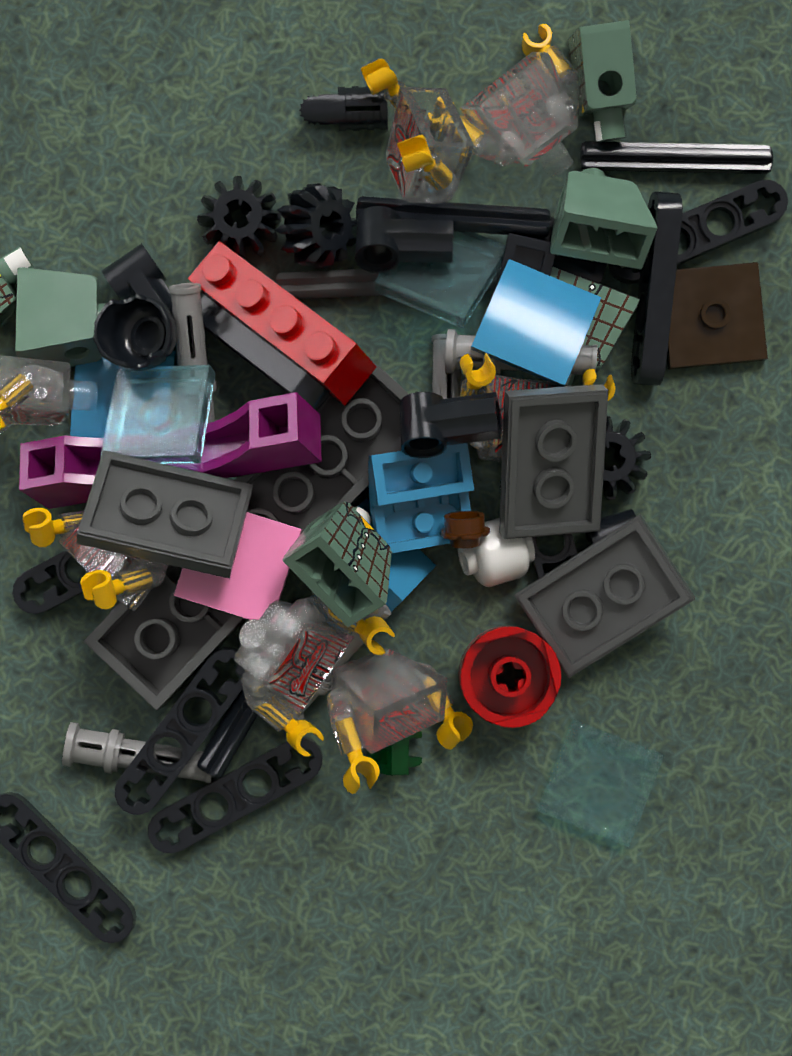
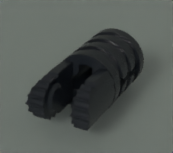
[299,86,388,131]

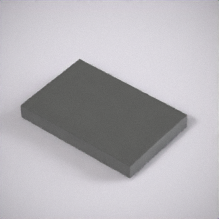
[499,384,608,539]
[77,450,253,579]
[514,514,696,678]

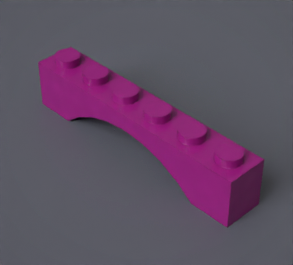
[19,392,322,509]

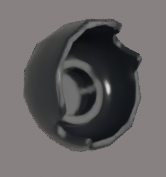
[94,294,177,371]

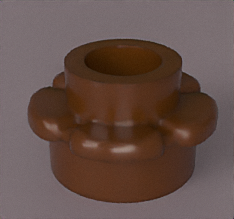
[441,511,490,549]

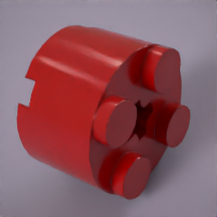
[458,626,561,728]

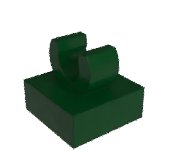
[366,722,422,776]

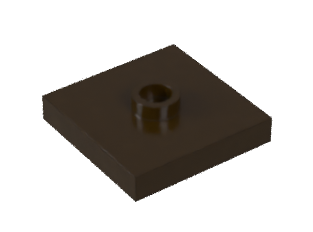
[667,262,768,370]

